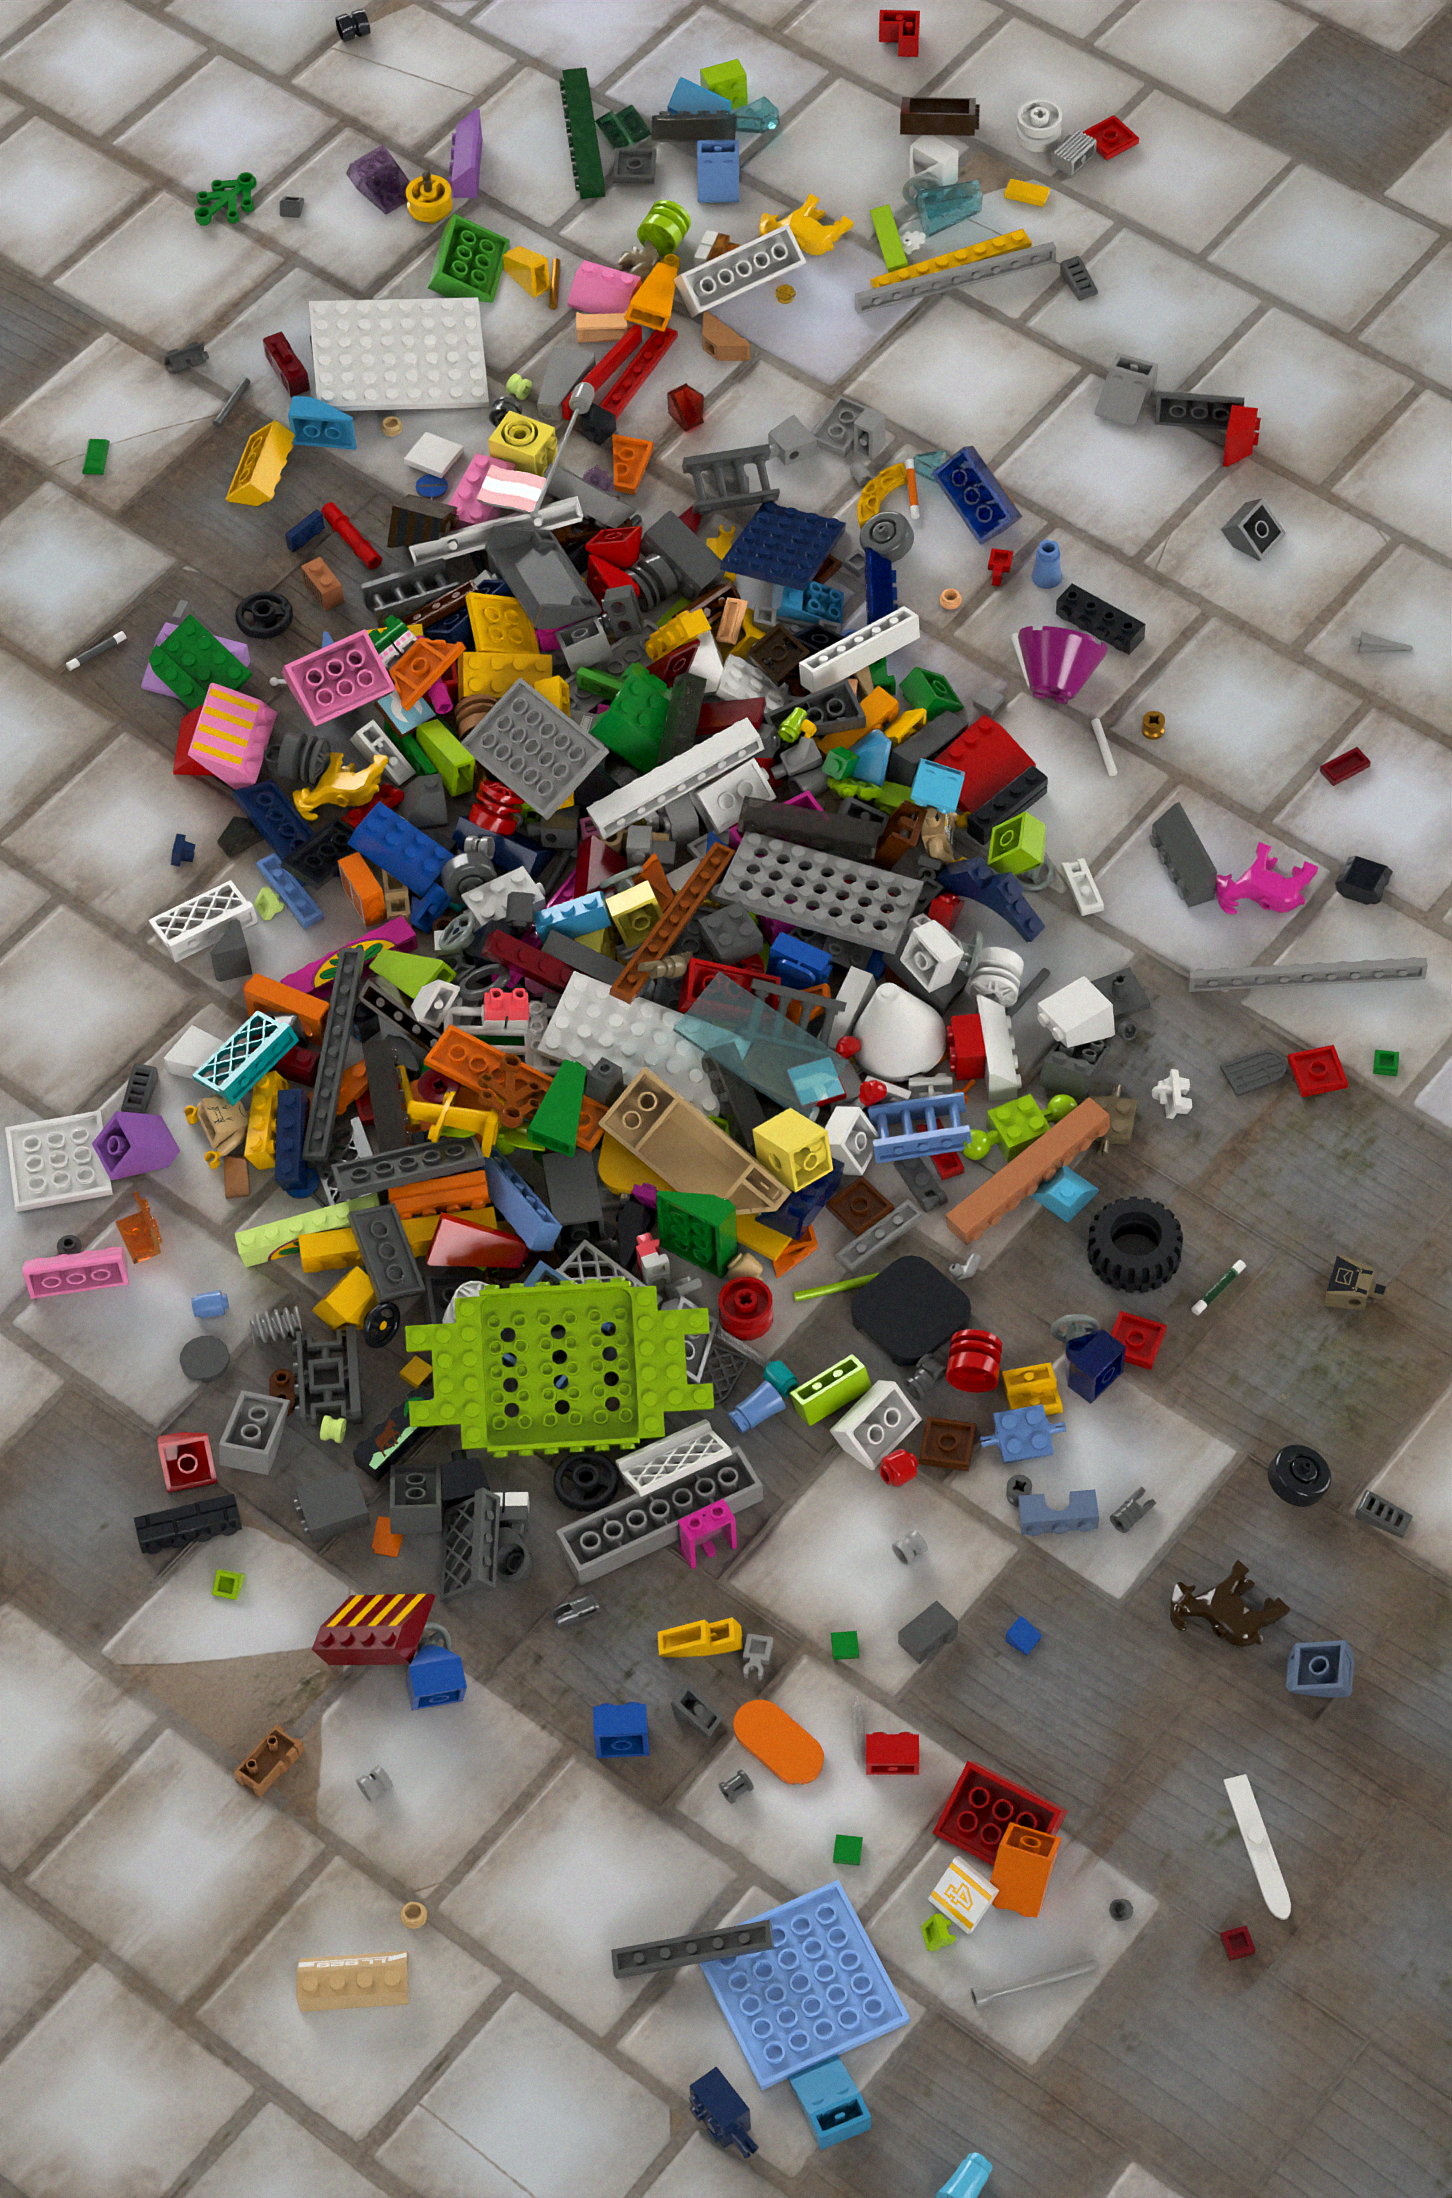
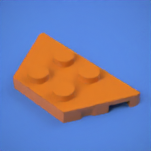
[389,638,466,712]
[632,853,675,914]
[770,1200,818,1278]

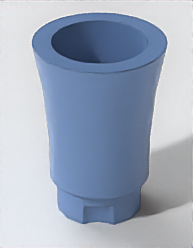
[1031,539,1062,589]
[728,1380,786,1434]

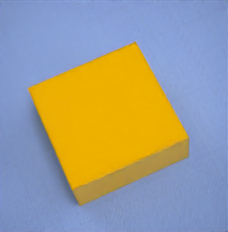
[399,1355,433,1389]

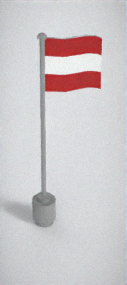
[477,382,595,519]

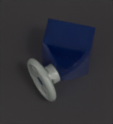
[1050,1314,1126,1404]

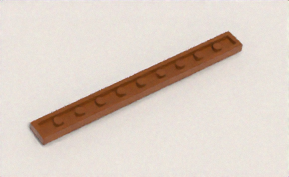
[609,842,736,1005]

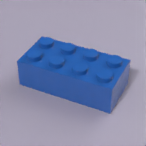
[347,801,455,898]

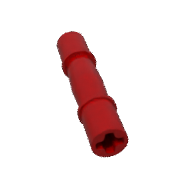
[321,502,382,570]

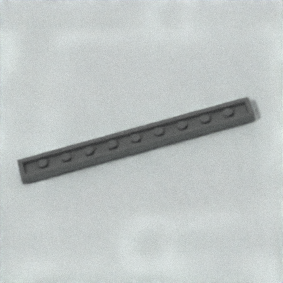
[302,948,365,1161]

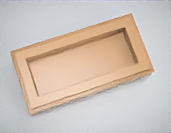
[716,597,748,645]

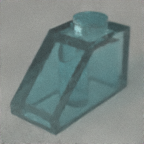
[732,96,779,134]

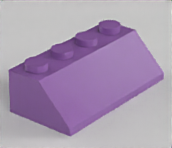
[448,109,483,198]

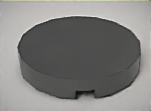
[180,1336,230,1383]

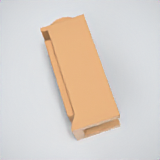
[576,311,632,343]

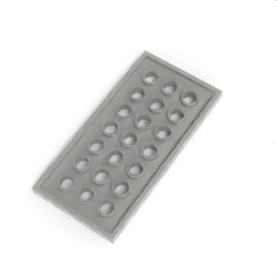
[715,830,924,955]

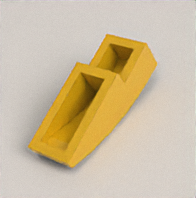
[658,1617,743,1658]

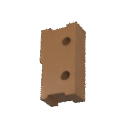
[233,1724,305,1798]

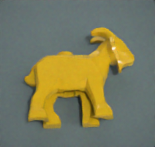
[759,193,854,255]
[293,752,389,821]

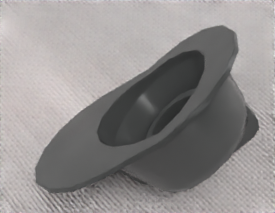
[497,1527,534,1583]

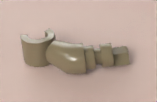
[638,951,693,979]

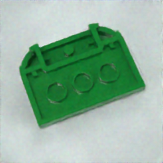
[149,614,253,710]

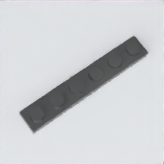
[611,1920,775,1979]

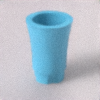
[935,2152,993,2198]

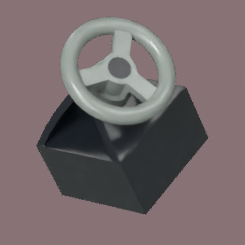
[439,913,518,986]

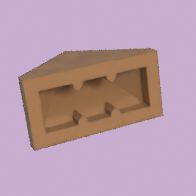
[224,1154,250,1198]

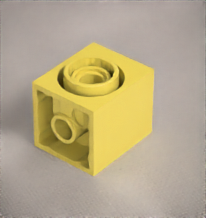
[488,410,557,477]
[752,1108,833,1192]

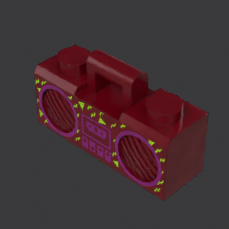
[263,331,310,397]

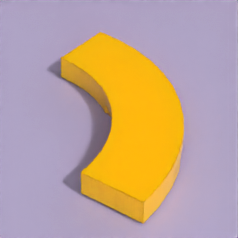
[857,462,907,529]

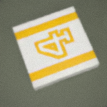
[928,1856,999,1934]

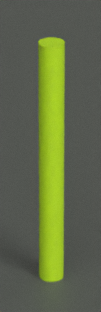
[793,1273,879,1302]

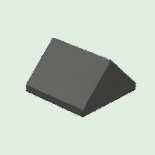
[210,919,252,982]

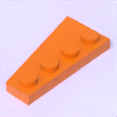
[307,1058,378,1116]

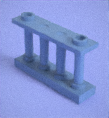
[867,1092,972,1164]

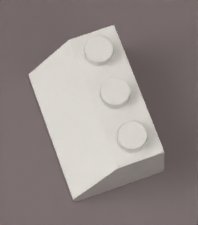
[829,1380,922,1470]

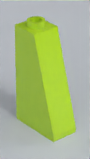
[416,719,475,797]
[369,949,457,1000]

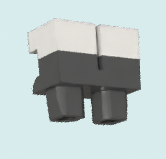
[494,1492,530,1541]

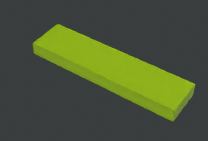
[870,204,908,273]

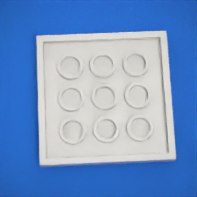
[5,1110,113,1212]

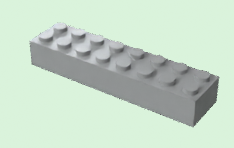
[556,1446,763,1586]

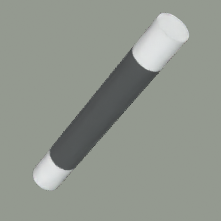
[66,631,126,671]

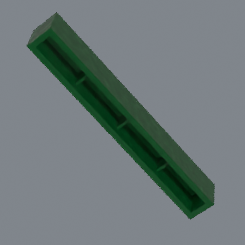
[559,67,605,199]

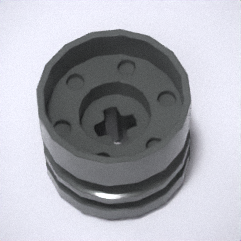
[624,553,678,613]
[278,731,331,785]

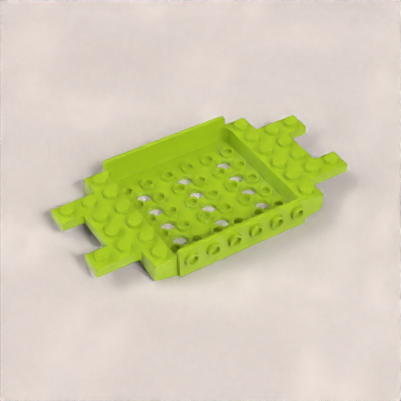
[405,1277,714,1458]

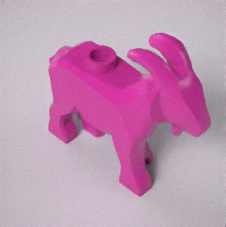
[1215,842,1318,915]

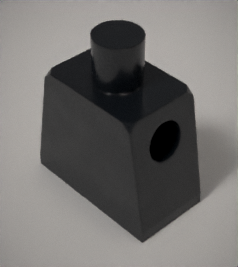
[442,1450,490,1511]

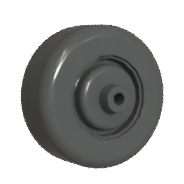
[859,511,914,564]
[440,852,498,907]

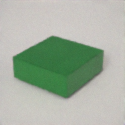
[1373,1050,1399,1076]
[831,1631,859,1660]
[833,1834,863,1866]

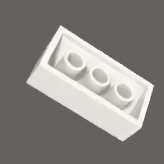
[976,995,1022,1101]

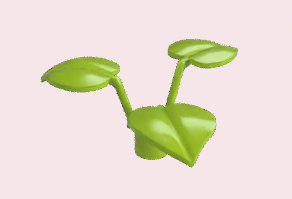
[440,1121,545,1155]

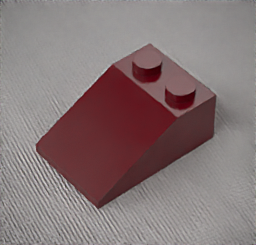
[646,639,701,692]

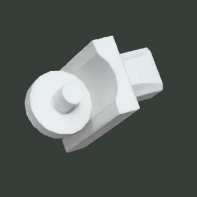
[1152,1069,1192,1119]
[909,1073,952,1099]

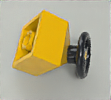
[312,1266,401,1349]

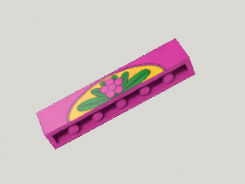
[280,916,418,1000]

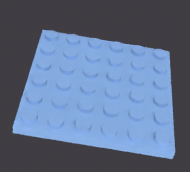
[699,1880,910,2091]

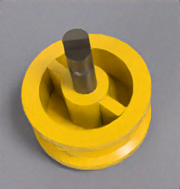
[406,167,453,224]

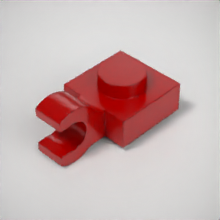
[988,548,1014,586]

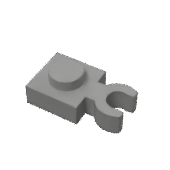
[743,1633,773,1681]

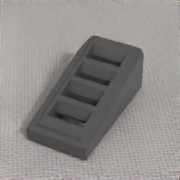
[1060,256,1098,301]
[121,1063,159,1114]
[1355,1490,1413,1539]

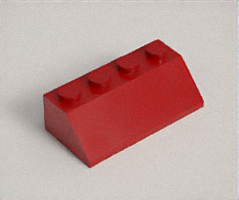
[678,957,781,1030]

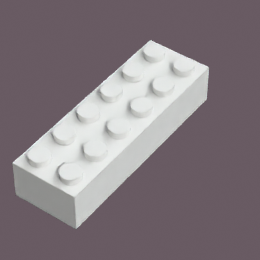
[673,224,806,318]

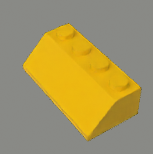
[225,420,295,506]

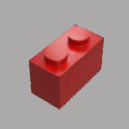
[866,1732,919,1775]

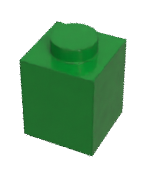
[821,746,860,781]

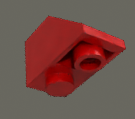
[928,892,965,932]

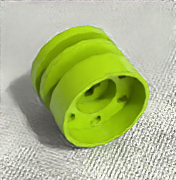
[637,200,691,257]

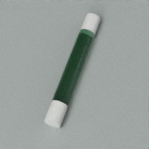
[1191,1260,1246,1315]

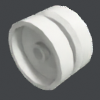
[1017,99,1062,152]

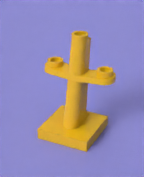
[407,1091,505,1158]

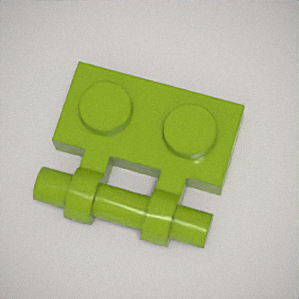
[827,777,882,801]

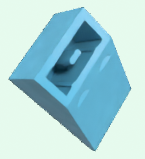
[910,758,965,814]

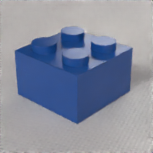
[593,1702,649,1758]

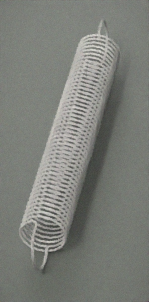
[715,1328,771,1368]
[852,1696,865,1768]

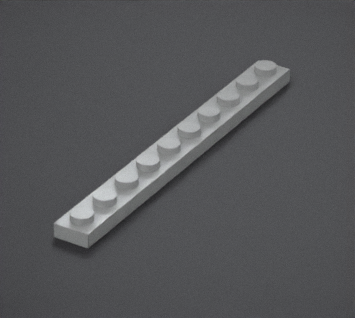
[855,242,1056,314]
[1188,957,1428,992]

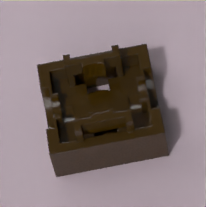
[746,622,811,688]

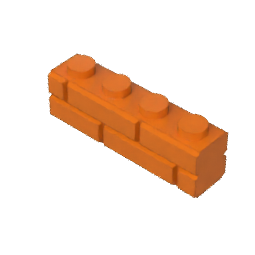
[388,1170,491,1220]

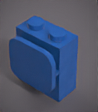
[766,932,833,990]

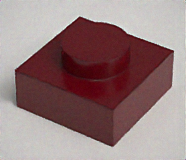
[1220,1926,1256,1961]

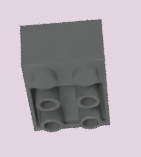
[1038,1040,1111,1101]

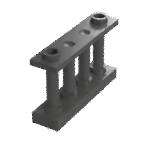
[682,444,780,515]
[360,558,459,628]
[738,979,847,1060]

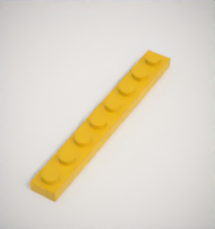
[870,228,1032,289]

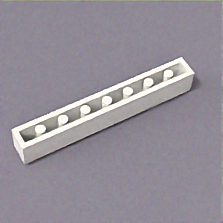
[586,717,764,839]

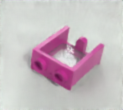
[677,1498,737,1569]

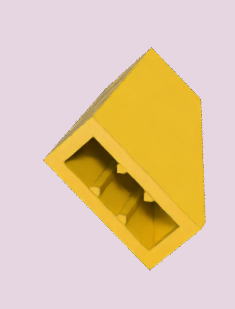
[502,246,550,298]

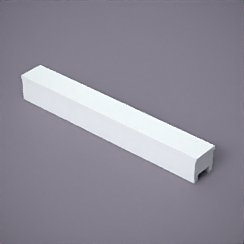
[409,496,583,567]

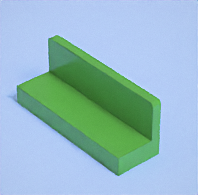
[577,666,625,702]

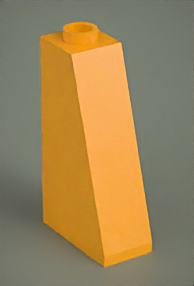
[624,262,678,332]

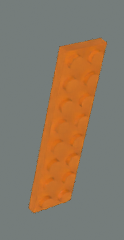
[424,1024,610,1152]

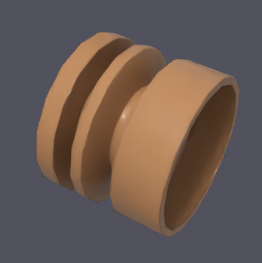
[454,694,499,743]

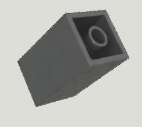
[542,1148,605,1253]

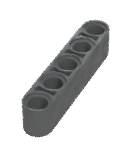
[541,929,653,998]

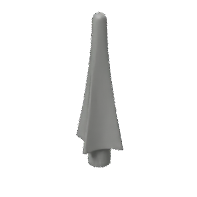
[1350,631,1413,652]

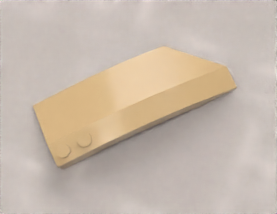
[598,1067,792,1215]

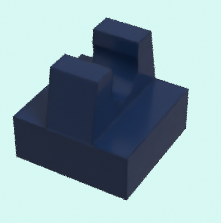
[171,833,196,867]

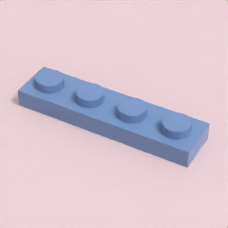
[256,853,324,929]

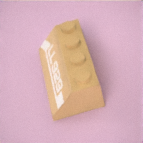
[296,1951,409,2012]

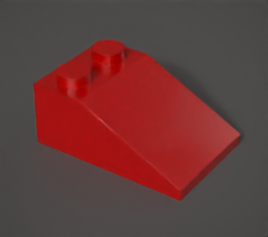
[587,554,640,622]

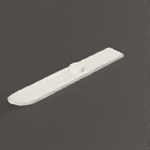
[1223,1774,1291,1920]

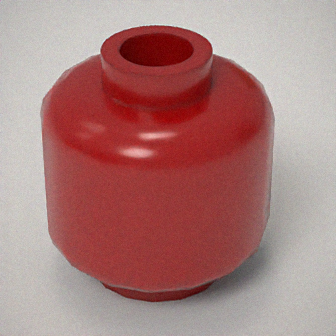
[879,1449,918,1487]

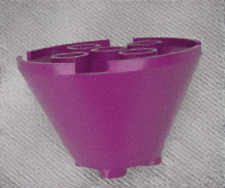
[1018,626,1108,704]

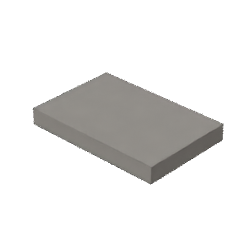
[810,395,866,458]

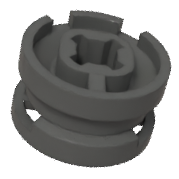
[489,397,522,427]

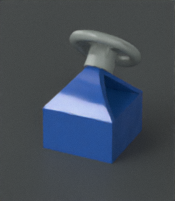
[406,1621,467,1711]

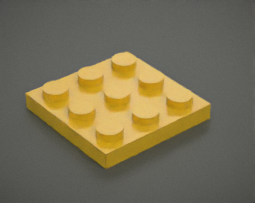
[465,592,540,654]

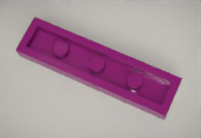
[631,1182,659,1212]

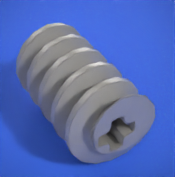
[250,1306,303,1345]

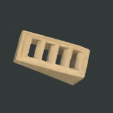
[850,666,874,700]

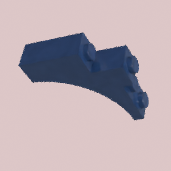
[936,857,1046,942]

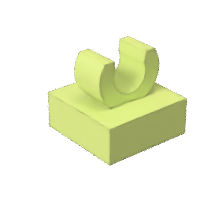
[253,887,285,920]

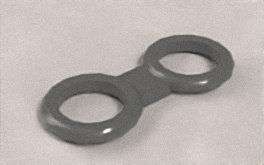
[434,954,511,1001]

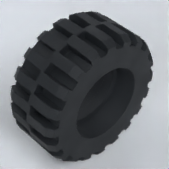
[1087,1196,1183,1293]

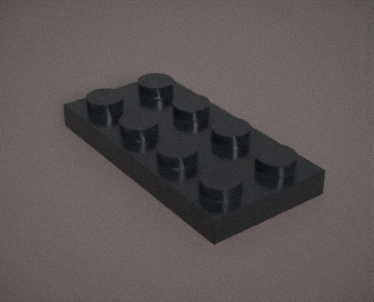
[280,817,362,890]

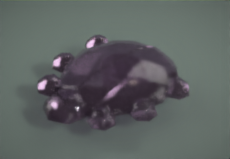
[583,465,614,491]

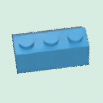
[667,77,732,140]
[533,891,612,945]

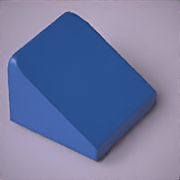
[1006,1616,1042,1656]

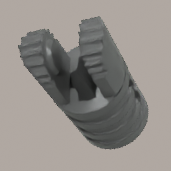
[1110,1487,1156,1533]
[550,1592,601,1629]

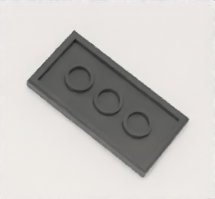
[347,1203,426,1304]

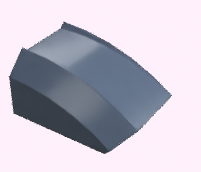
[1286,1640,1355,1697]

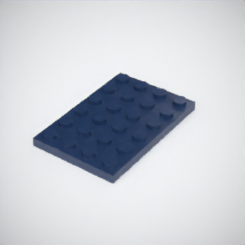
[720,502,846,591]

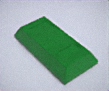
[82,439,110,475]

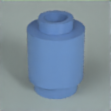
[191,1290,229,1319]

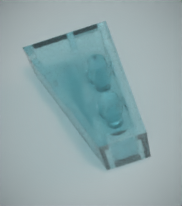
[916,180,983,239]

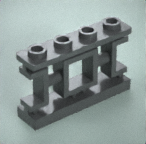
[292,1325,363,1429]

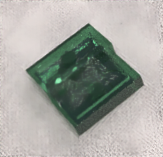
[595,104,652,149]

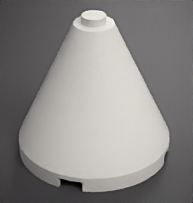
[851,983,947,1082]

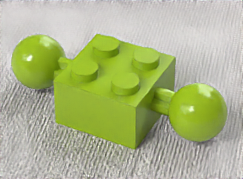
[962,1094,1078,1163]

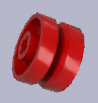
[718,1277,773,1341]

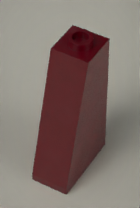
[574,834,627,899]

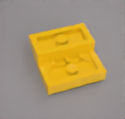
[1002,1362,1063,1416]

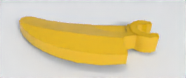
[706,524,736,582]

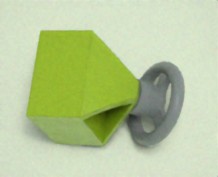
[987,811,1055,891]

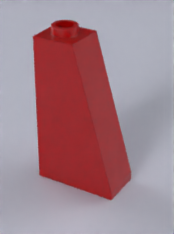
[425,1212,529,1268]

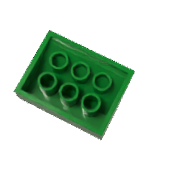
[656,1191,738,1279]

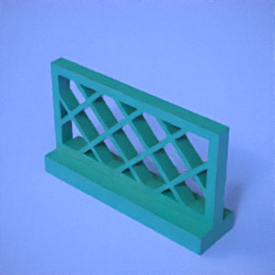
[192,1010,299,1106]

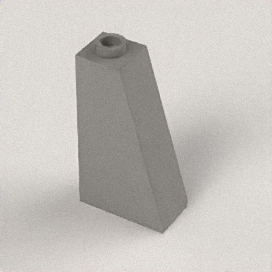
[537,347,596,421]

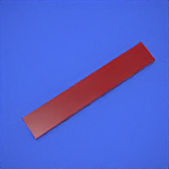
[562,324,643,421]
[599,327,678,420]

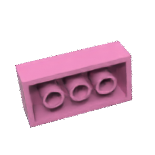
[448,453,517,531]

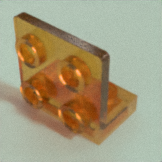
[116,1191,163,1264]

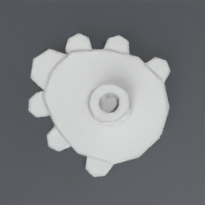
[899,230,926,255]

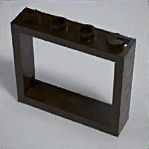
[900,97,980,136]

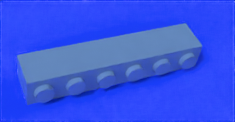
[467,1145,562,1252]

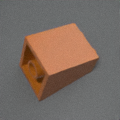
[990,1822,1062,1918]

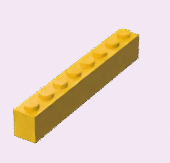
[298,1207,498,1273]

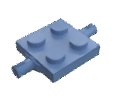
[980,1404,1066,1464]

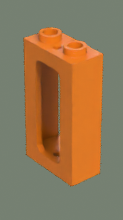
[243,972,330,1047]

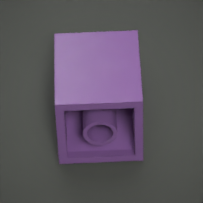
[92,1111,180,1180]

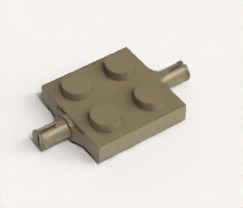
[1089,1084,1138,1157]

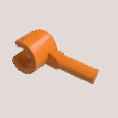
[954,1079,976,1105]

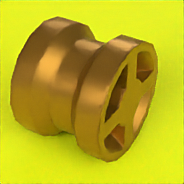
[1142,711,1165,740]

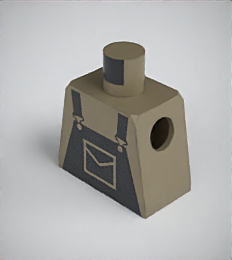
[1324,1254,1386,1310]

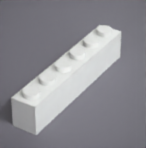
[799,606,920,693]

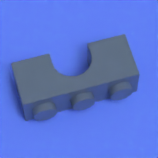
[1018,1489,1099,1536]

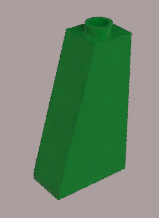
[528,1059,587,1158]

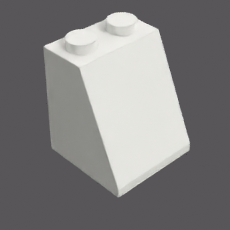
[1037,976,1115,1048]

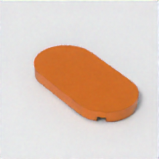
[733,1700,824,1785]

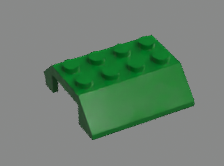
[588,662,697,775]

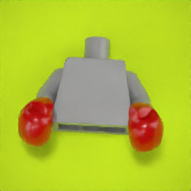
[825,1035,887,1115]

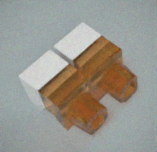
[694,230,740,268]

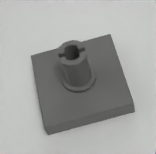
[1090,967,1150,1021]

